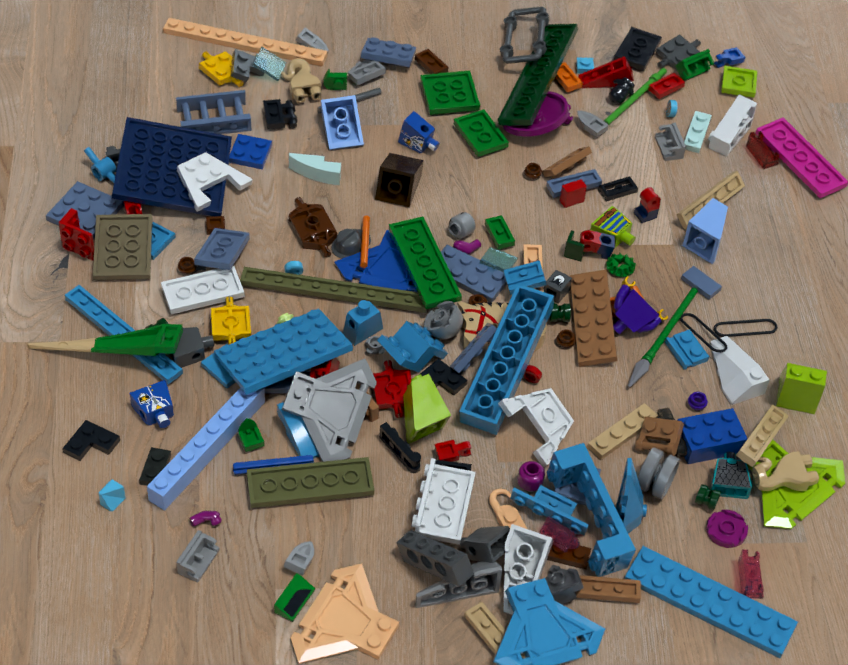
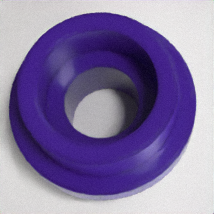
[688,391,708,410]

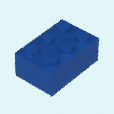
[677,408,748,464]

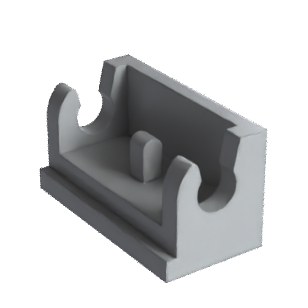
[655,123,686,161]
[176,530,220,583]

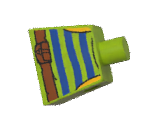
[590,206,636,248]

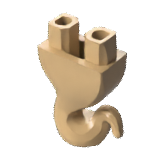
[280,58,321,103]
[752,451,819,491]

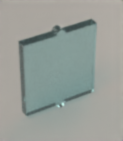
[253,47,286,81]
[480,247,518,272]

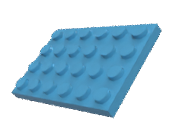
[214,308,353,395]

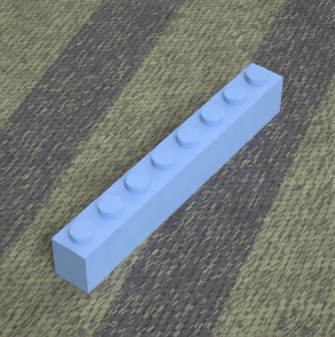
[147,388,265,511]

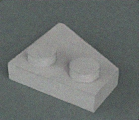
[348,59,386,85]

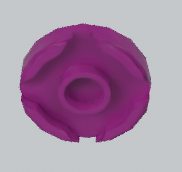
[706,509,748,548]

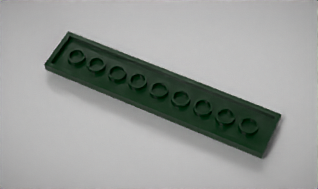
[498,24,578,126]

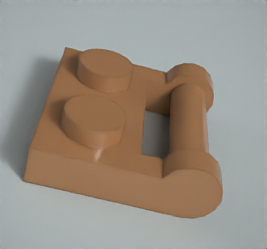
[635,417,684,456]

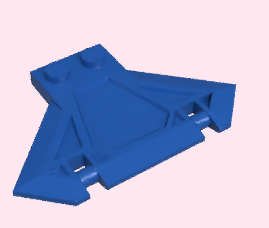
[334,230,418,292]

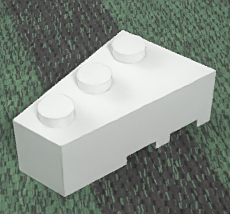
[708,95,757,157]

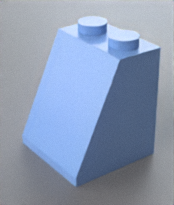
[683,198,728,264]

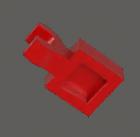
[435,440,471,462]

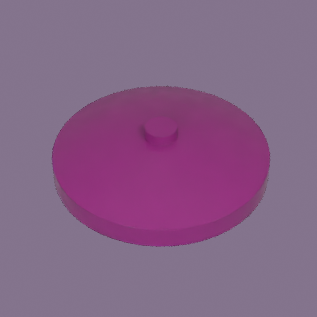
[501,91,569,137]

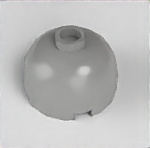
[424,301,463,339]

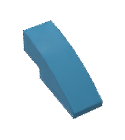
[277,402,319,458]

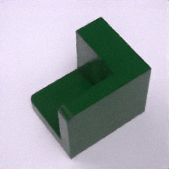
[564,230,585,262]

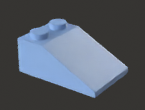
[320,95,364,150]

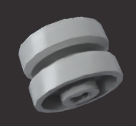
[638,447,680,500]

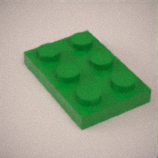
[453,109,509,157]

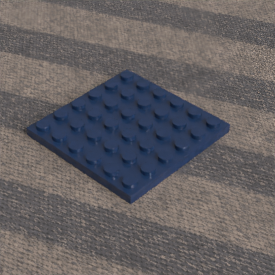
[111,117,232,217]

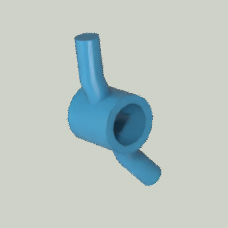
[84,147,117,183]

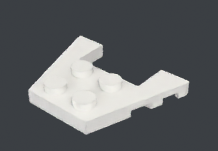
[177,152,253,212]
[498,388,574,467]

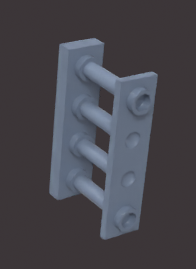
[176,90,252,134]

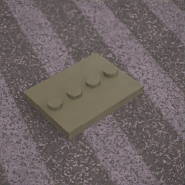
[93,214,153,280]

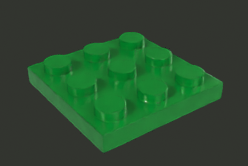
[420,70,480,115]

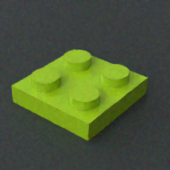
[721,66,757,98]

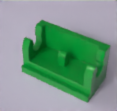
[675,49,714,81]

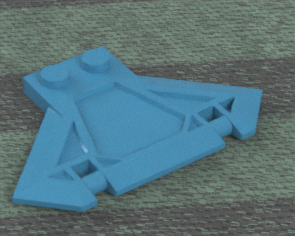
[493,578,605,665]

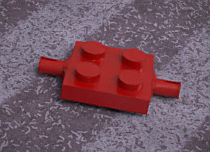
[373,360,412,418]

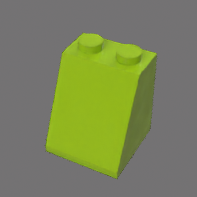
[776,363,827,414]
[403,374,451,444]

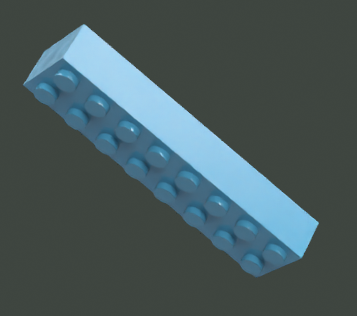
[459,284,554,435]

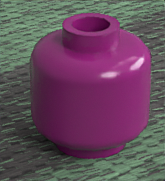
[517,461,545,492]

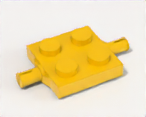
[199,51,244,87]
[211,296,251,345]

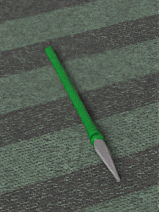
[628,288,698,387]

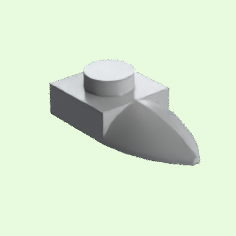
[296,28,329,52]
[577,110,609,138]
[284,541,314,576]

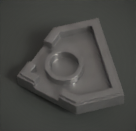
[545,565,584,604]

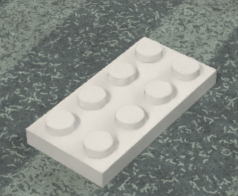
[161,265,245,314]

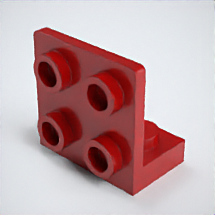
[58,208,94,261]

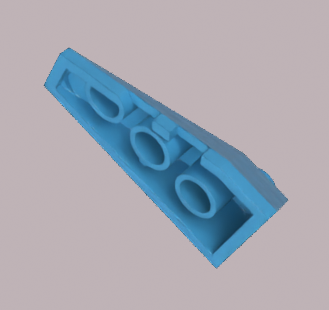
[616,458,647,533]

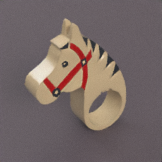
[457,301,546,351]

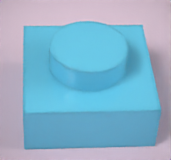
[576,57,594,74]

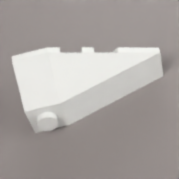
[710,336,769,405]
[504,524,553,615]

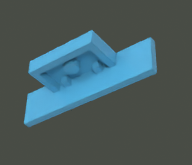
[510,485,589,536]

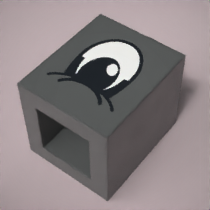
[544,270,572,304]

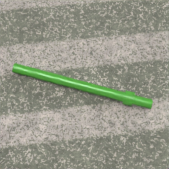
[604,68,667,125]

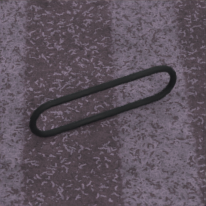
[680,313,728,353]
[714,319,778,337]

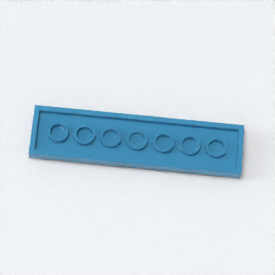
[625,546,798,658]

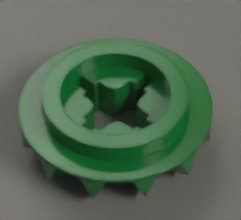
[606,253,636,277]

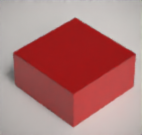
[560,179,587,208]

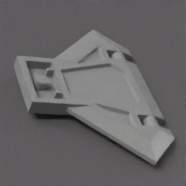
[281,358,377,462]

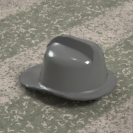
[331,229,371,259]

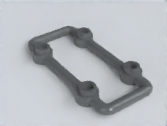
[500,7,550,64]

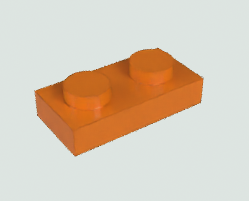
[555,62,582,93]

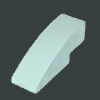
[289,153,341,186]

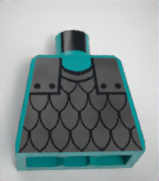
[710,452,752,499]

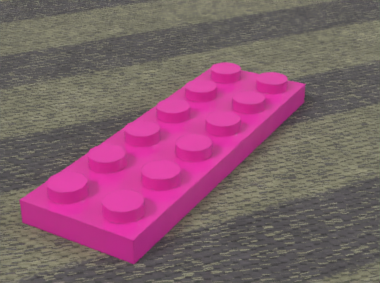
[755,117,848,199]

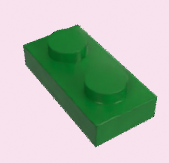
[485,215,515,250]

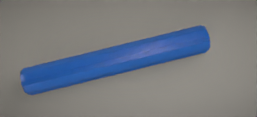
[233,455,314,475]

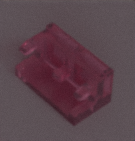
[738,549,764,599]

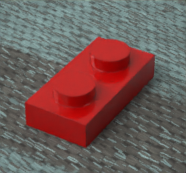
[648,73,685,99]

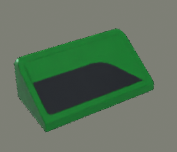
[274,573,315,622]

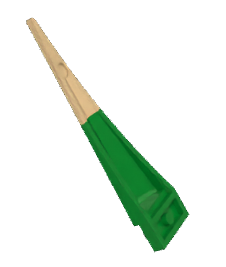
[28,324,183,356]

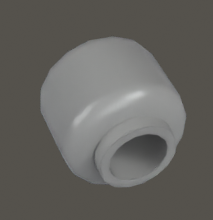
[449,212,476,239]

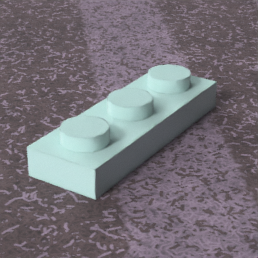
[684,111,712,153]

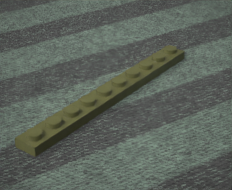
[240,267,427,313]

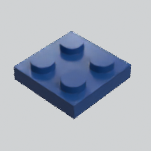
[229,134,272,169]

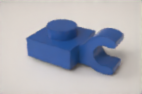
[714,47,746,68]

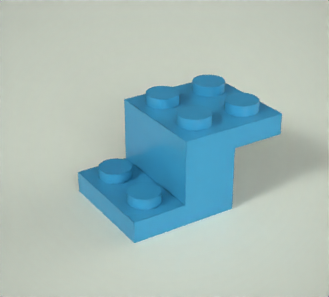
[377,321,448,373]

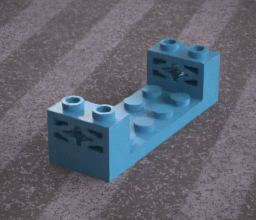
[547,443,636,577]

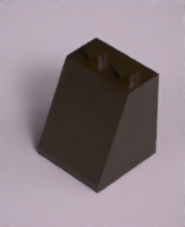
[375,153,424,207]

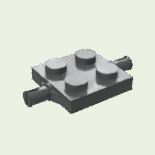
[656,35,701,70]

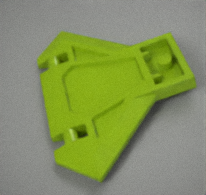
[747,439,845,529]

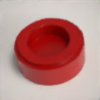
[523,365,542,383]

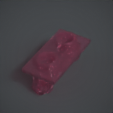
[539,516,580,552]

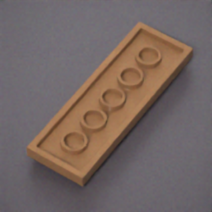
[570,269,618,367]

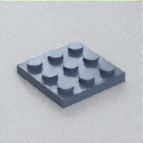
[46,181,123,240]

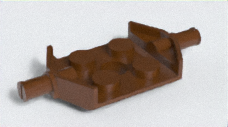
[288,197,337,258]

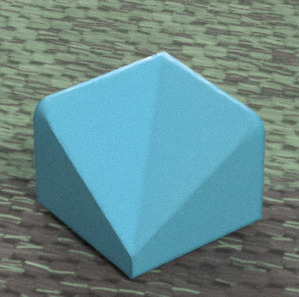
[98,479,126,512]

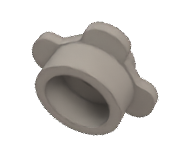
[366,336,385,354]

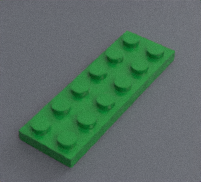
[389,216,462,309]

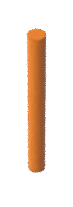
[360,215,370,268]

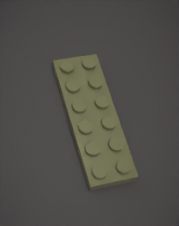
[247,457,374,508]

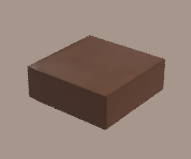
[206,216,225,235]

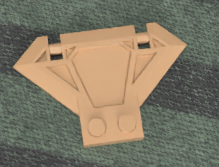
[291,563,399,664]

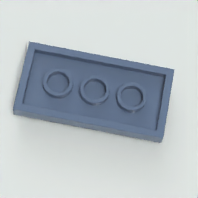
[441,245,507,302]

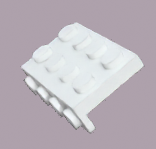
[412,458,476,545]

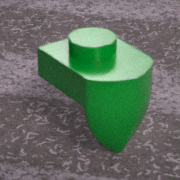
[323,69,347,90]
[238,418,265,452]

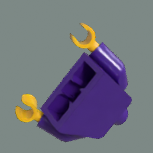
[614,276,668,334]

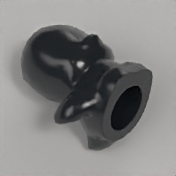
[609,77,635,104]

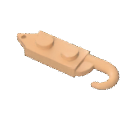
[489,489,527,529]

